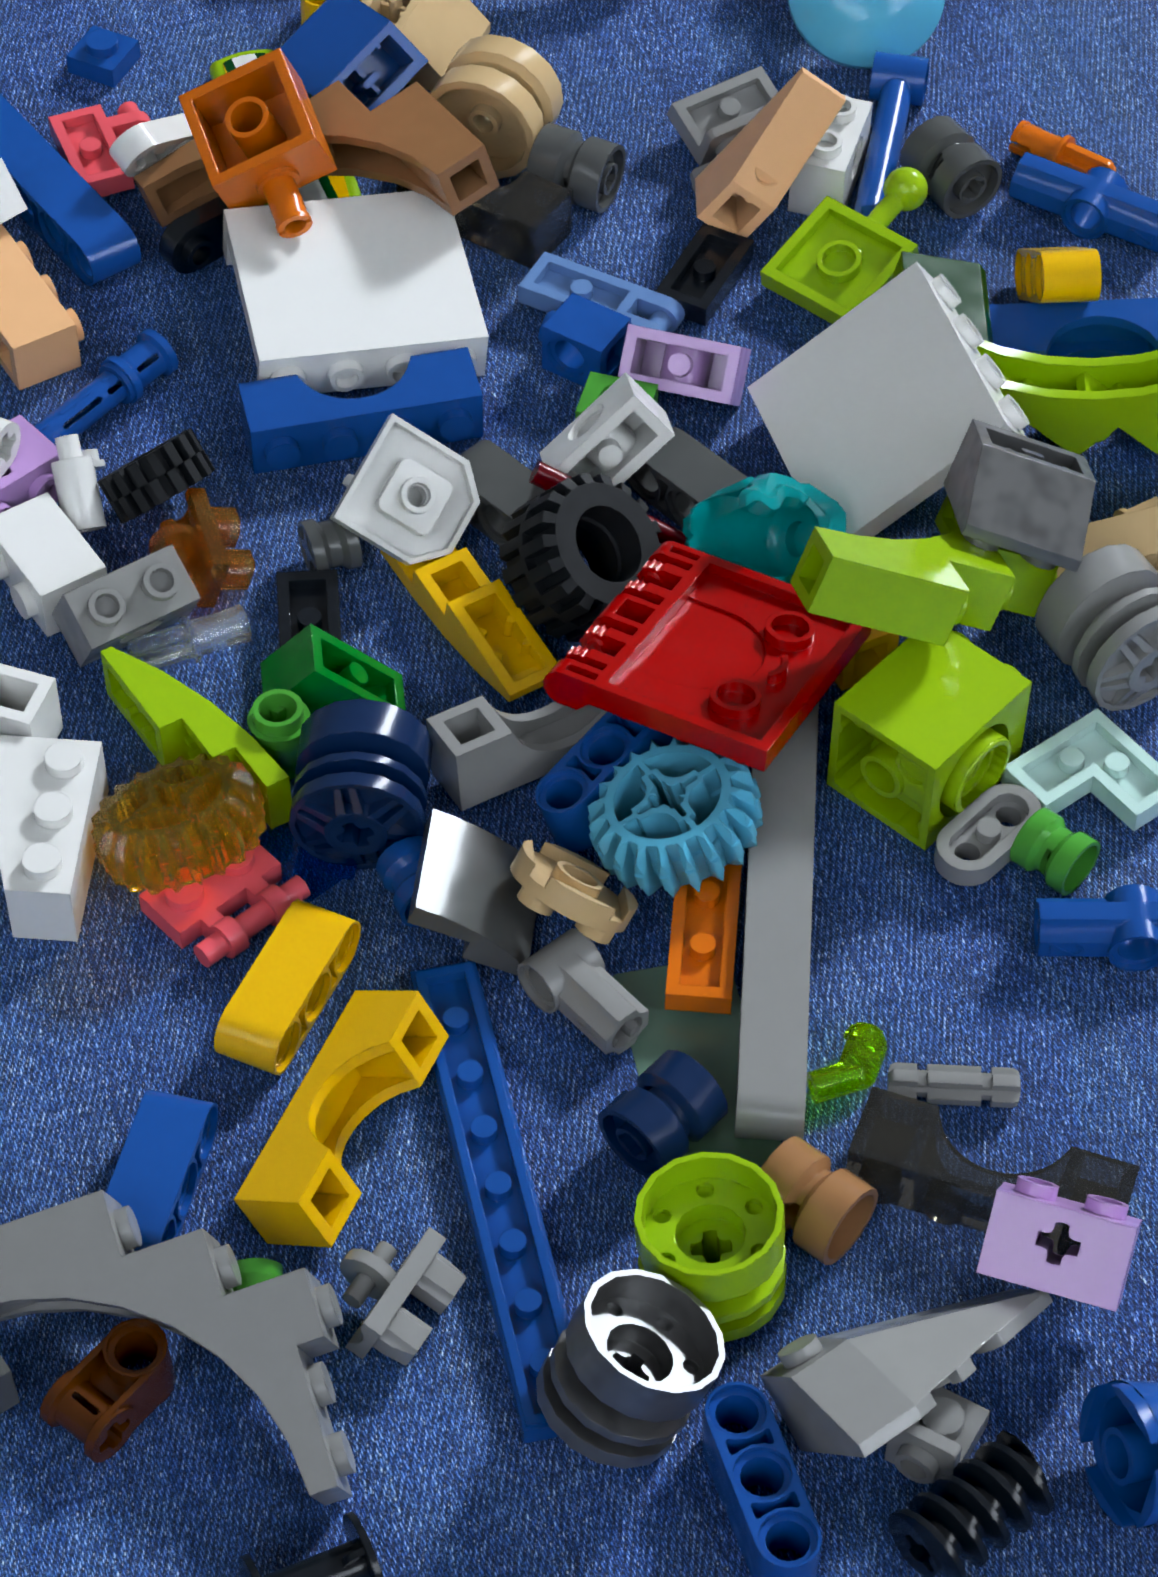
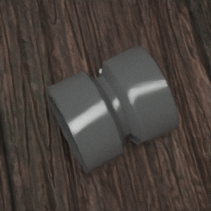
[900,115,1003,219]
[526,122,626,214]

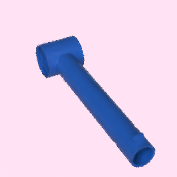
[854,51,930,217]

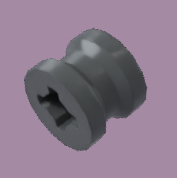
[297,512,363,571]

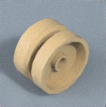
[430,34,564,179]

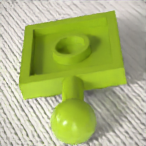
[760,167,928,324]

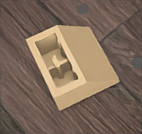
[361,0,491,91]

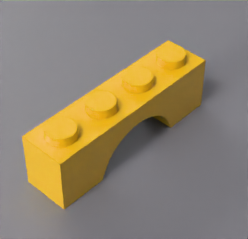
[233,990,449,1248]

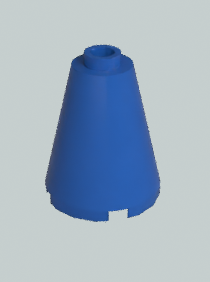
[1079,1380,1158,1528]

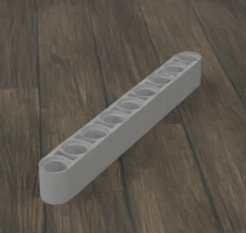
[734,702,819,1141]

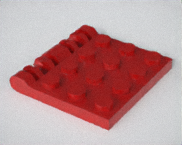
[543,541,871,772]

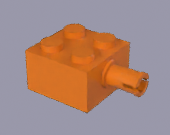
[178,47,337,238]

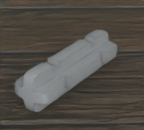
[887,1062,1021,1108]

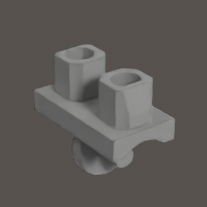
[340,1226,467,1366]

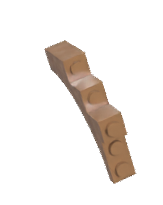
[133,80,500,228]

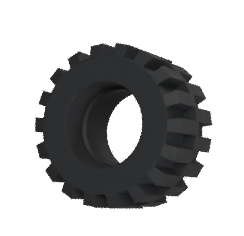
[500,473,662,642]

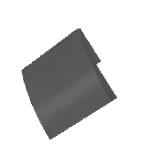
[407,809,536,976]

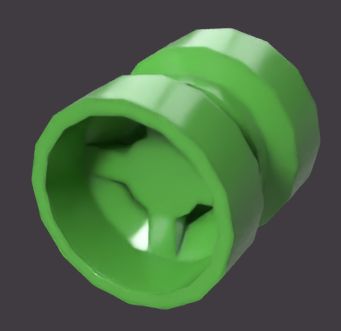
[1009,807,1101,896]

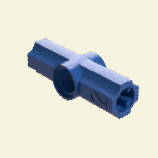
[1008,152,1158,253]
[1033,884,1158,972]

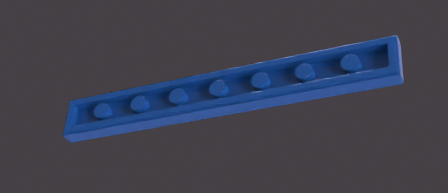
[410,961,570,1444]

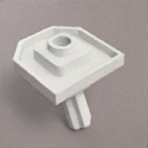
[330,413,480,566]

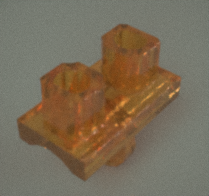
[148,487,255,608]

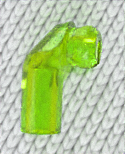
[807,1022,887,1104]

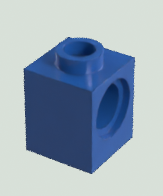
[538,293,631,387]

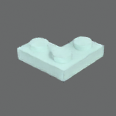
[1001,708,1158,831]

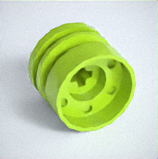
[634,1152,787,1343]

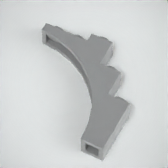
[0,1190,356,1506]

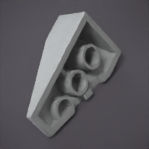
[760,1289,1053,1458]

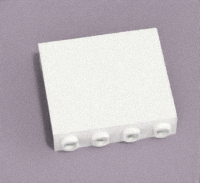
[223,191,489,393]
[747,261,1030,537]

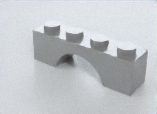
[426,695,607,811]

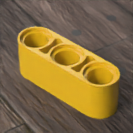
[1015,246,1102,304]
[214,899,361,1076]

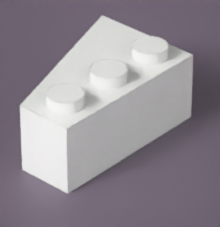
[0,735,109,942]

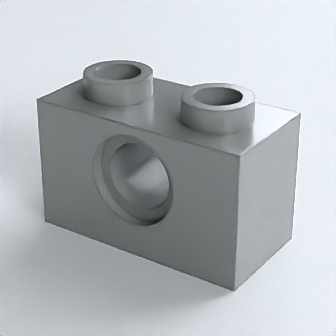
[52,544,201,668]

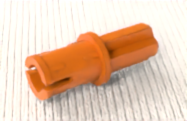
[1009,120,1116,173]

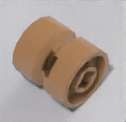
[761,1136,879,1265]

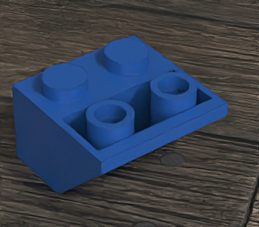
[280,0,429,111]

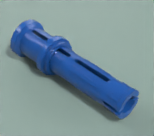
[34,328,179,445]

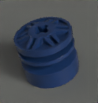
[288,699,433,869]

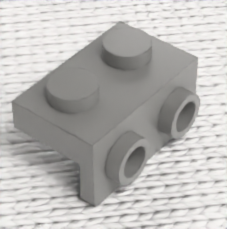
[667,66,778,166]

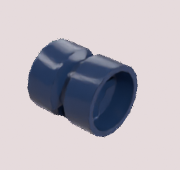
[598,1050,728,1178]

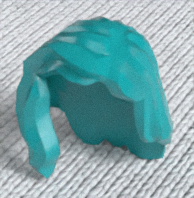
[682,473,846,584]

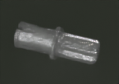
[126,604,252,669]

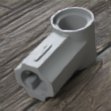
[517,928,649,1055]

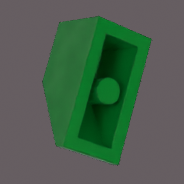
[260,623,406,714]

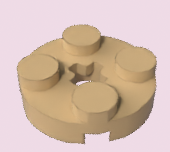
[510,840,638,945]

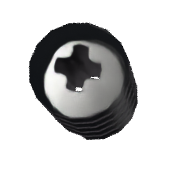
[888,1430,1055,1577]

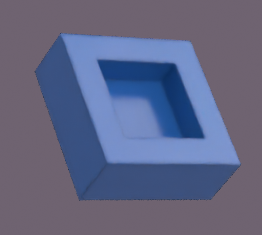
[66,25,141,88]

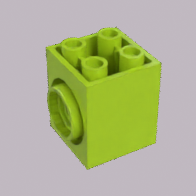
[827,630,1032,851]

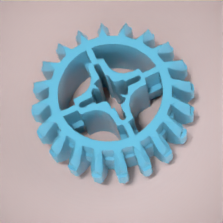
[587,738,763,898]

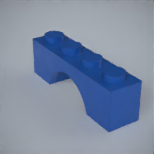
[989,298,1158,358]
[238,347,483,474]

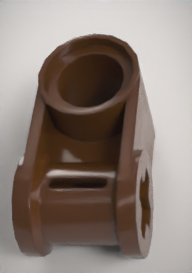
[40,1318,176,1463]

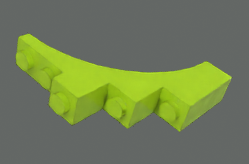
[977,340,1158,455]
[790,495,1059,646]

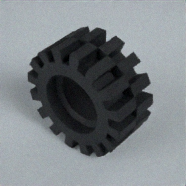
[97,428,215,524]

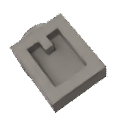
[884,1387,990,1484]

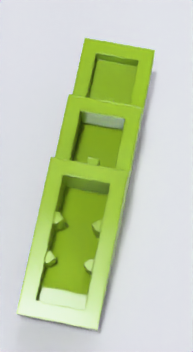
[100,646,292,829]

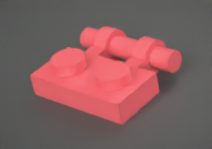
[48,101,151,197]
[139,826,311,968]

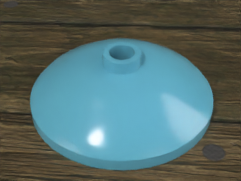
[787,0,945,69]

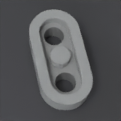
[934,784,1041,886]

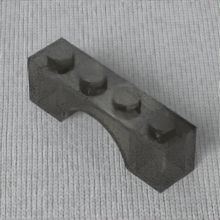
[846,1086,1140,1255]

